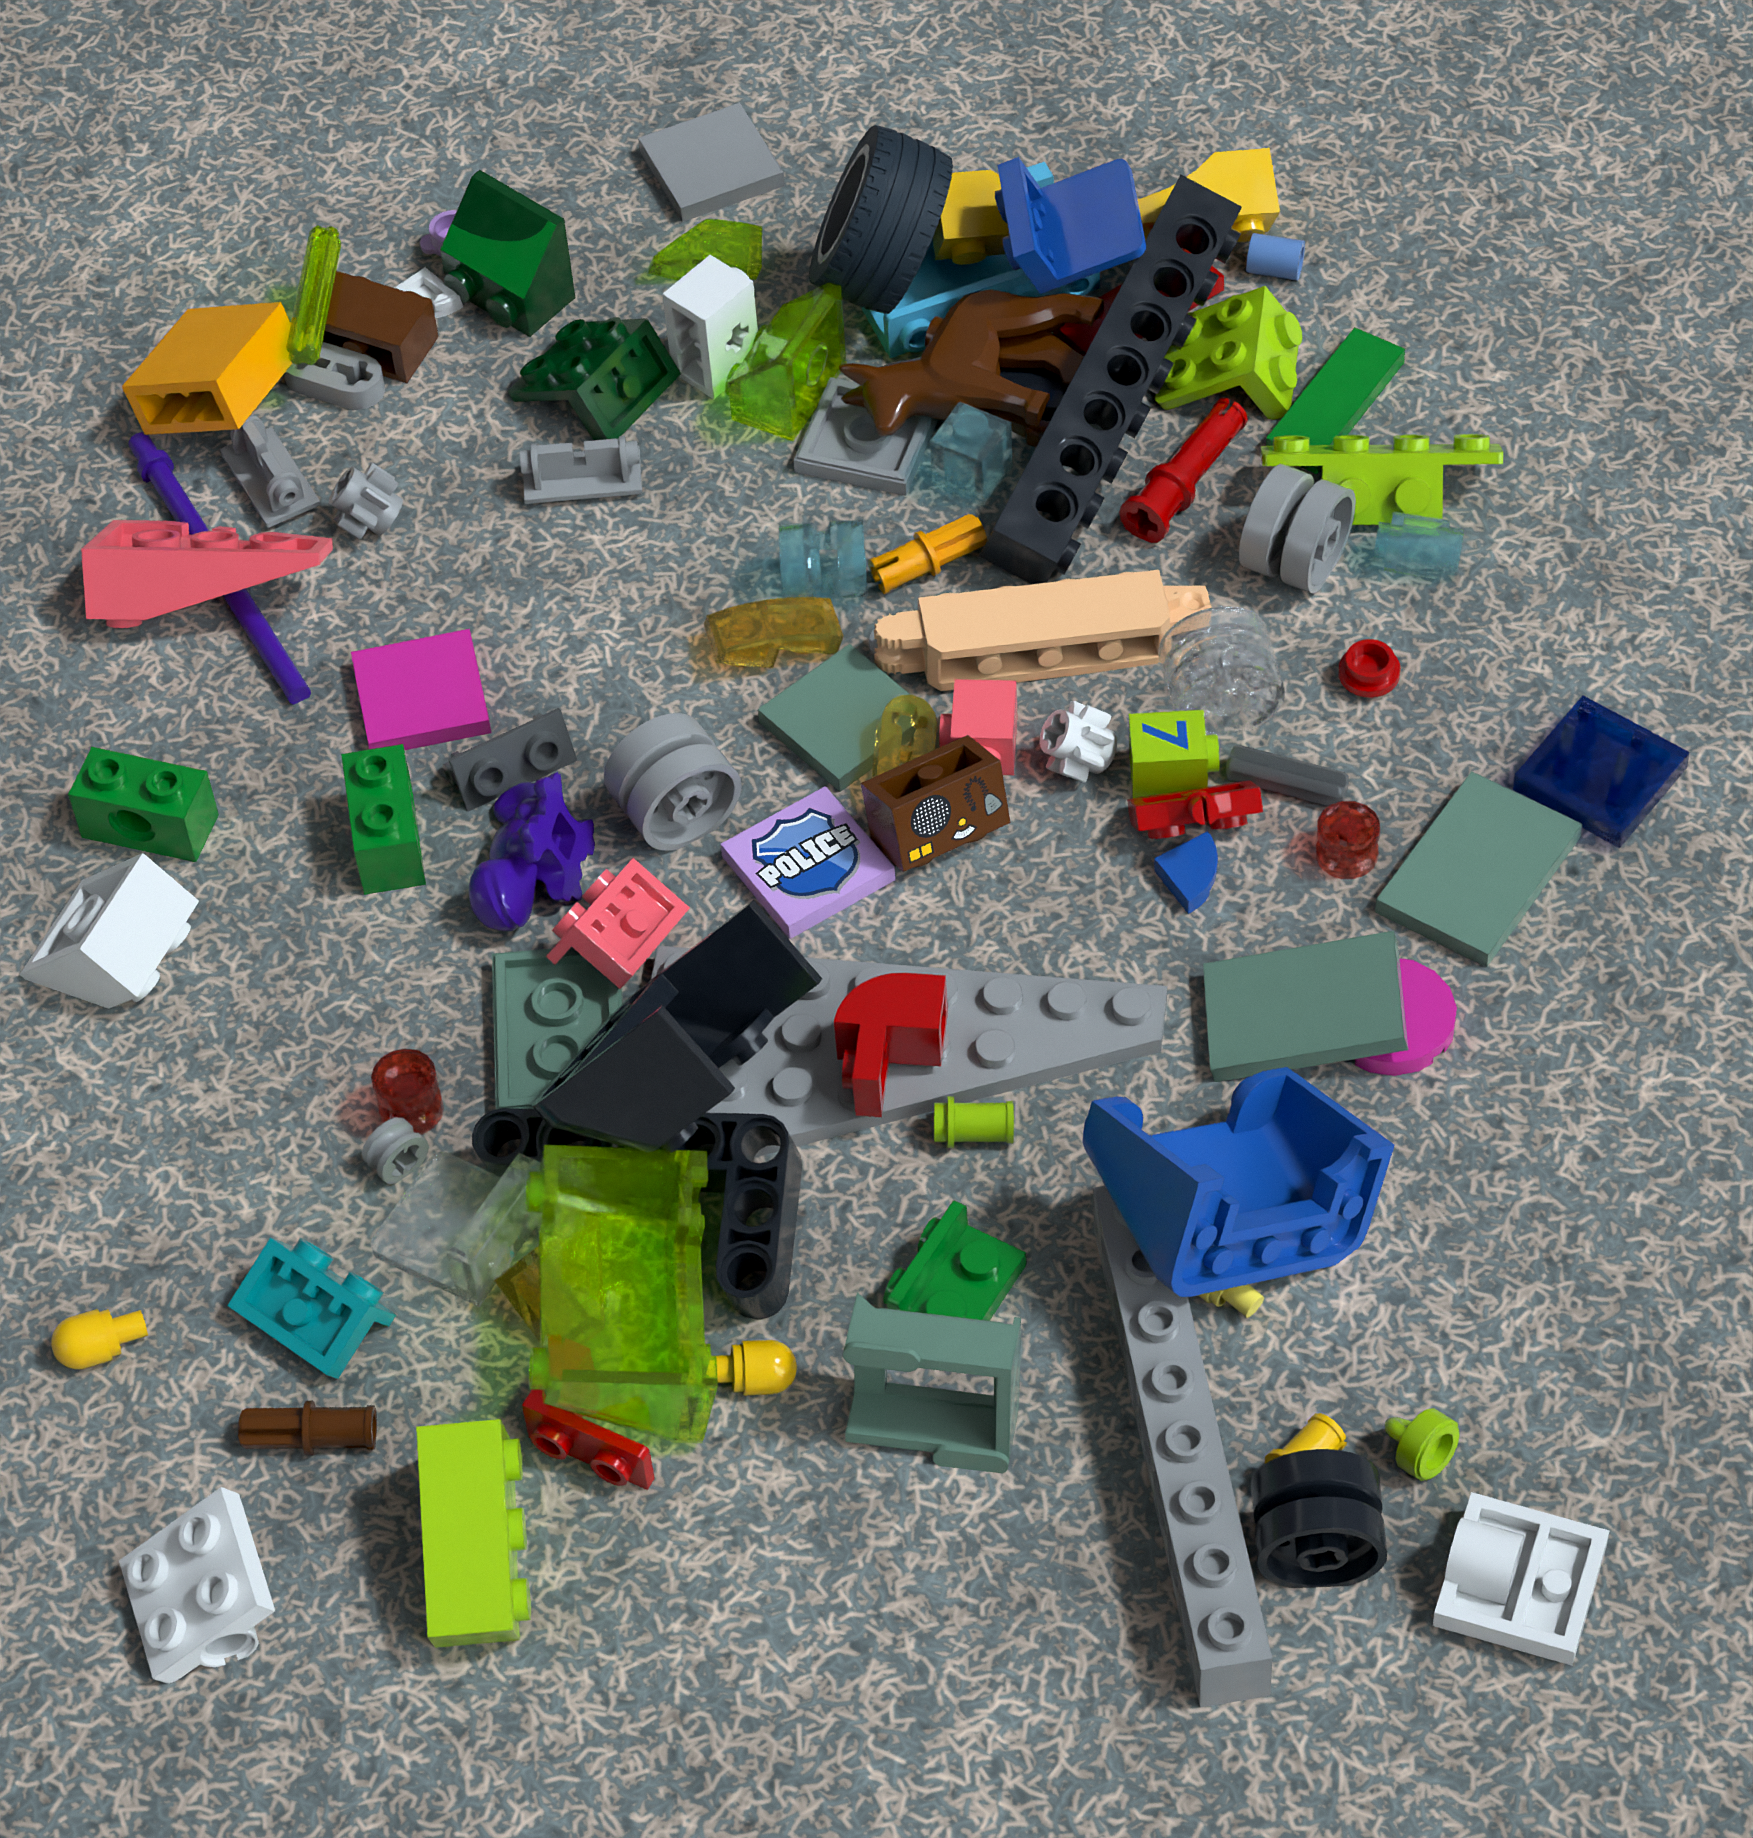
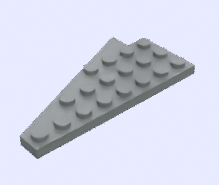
[651,946,1167,1162]

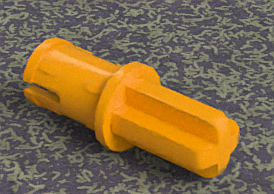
[868,514,987,594]

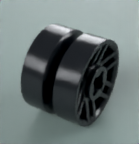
[1251,1449,1387,1588]

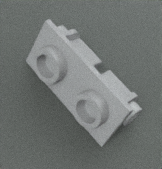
[219,415,321,528]
[520,436,642,504]

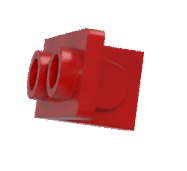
[522,1341,655,1490]

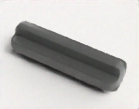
[1226,745,1349,808]

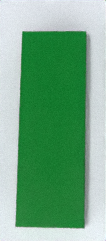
[1266,327,1405,474]

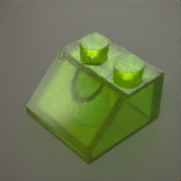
[725,283,847,441]

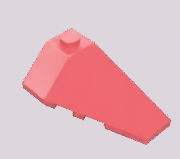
[81,520,333,628]

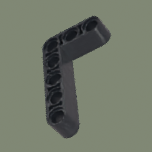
[472,1108,802,1319]

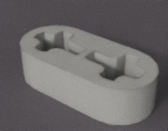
[283,339,385,410]

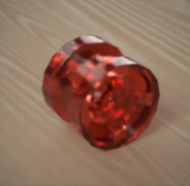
[1316,801,1380,879]

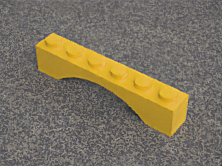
[932,148,1280,265]

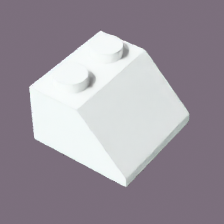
[19,853,199,1009]

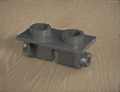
[443,708,578,812]

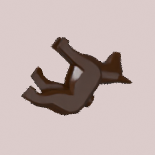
[839,289,1104,447]

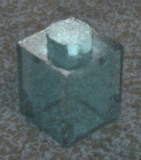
[930,402,1013,507]

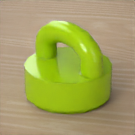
[1384,1408,1460,1481]

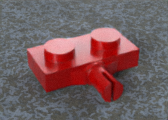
[1127,780,1263,839]

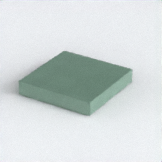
[758,644,932,792]

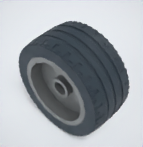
[809,125,953,314]

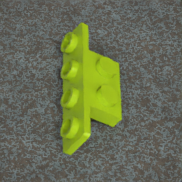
[1261,434,1503,525]

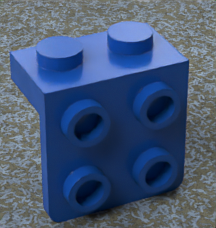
[995,157,1146,294]

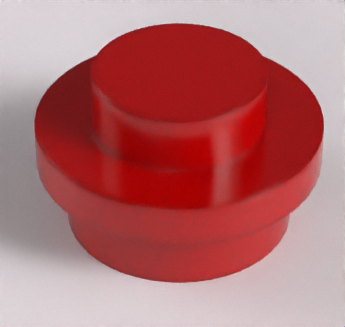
[1338,639,1401,698]

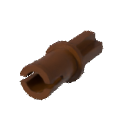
[238,1400,377,1456]

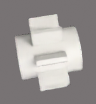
[1040,701,1117,783]

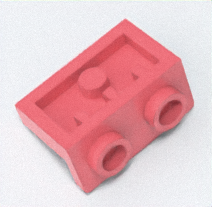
[546,858,690,989]

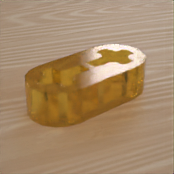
[872,695,937,778]

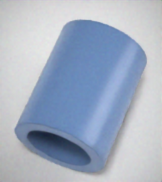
[1246,233,1305,281]

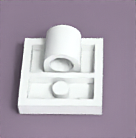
[119,1487,275,1684]
[1433,1492,1609,1666]

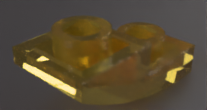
[704,597,844,668]

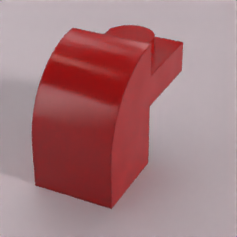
[834,973,948,1117]

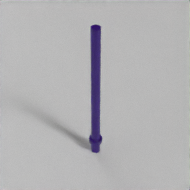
[128,432,311,705]

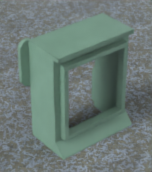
[843,1292,1021,1474]

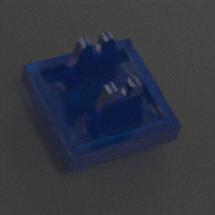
[1513,695,1690,848]

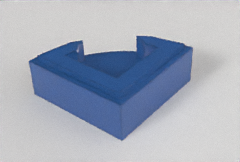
[1154,831,1218,914]

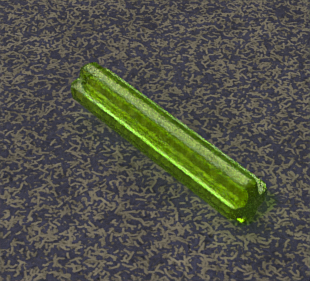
[286,225,342,365]

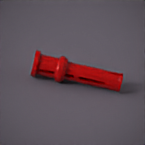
[1119,398,1248,543]

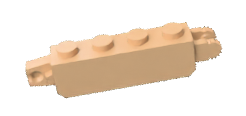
[874,570,1212,691]

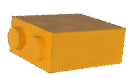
[122,302,303,435]

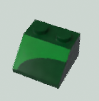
[440,170,576,337]

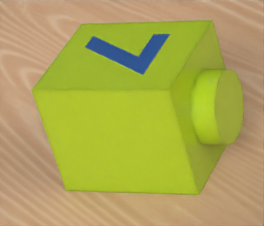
[1129,710,1220,798]

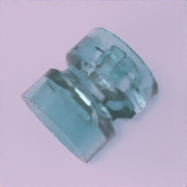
[779,519,868,602]

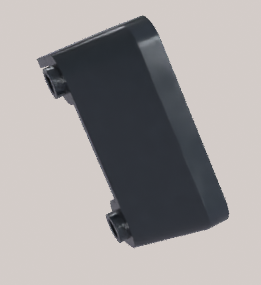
[532,900,823,1155]

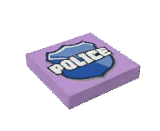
[721,786,895,939]

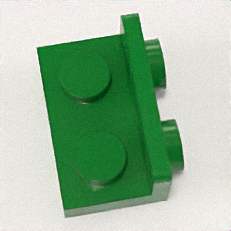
[883,1200,1027,1321]

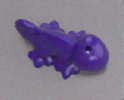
[468,772,595,932]

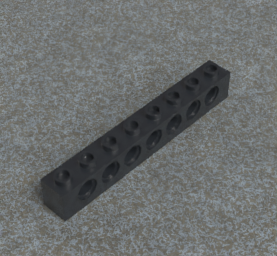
[979,174,1242,584]

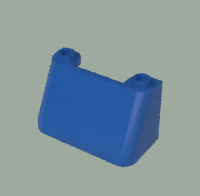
[1082,1067,1395,1297]

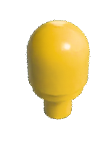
[51,1309,148,1370]
[701,1340,797,1396]

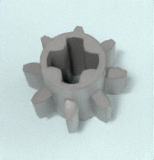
[329,463,403,540]

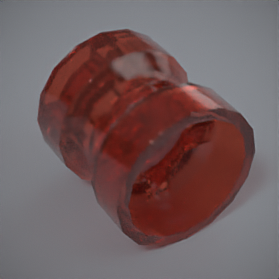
[371,1048,444,1135]

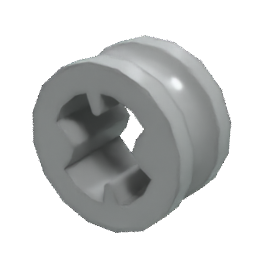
[362,1118,429,1184]

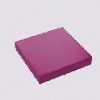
[351,629,492,750]

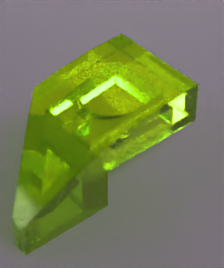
[648,219,762,281]

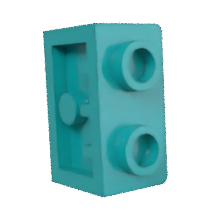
[227,1237,396,1379]

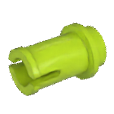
[934,1096,1014,1148]

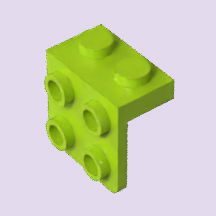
[1155,286,1302,420]

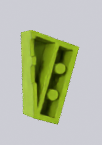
[416,1419,531,1648]

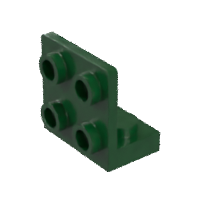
[507,317,681,441]

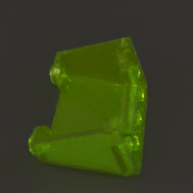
[525,1145,718,1443]

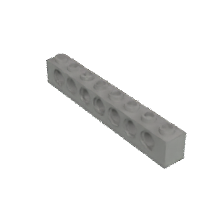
[1093,1186,1272,1708]

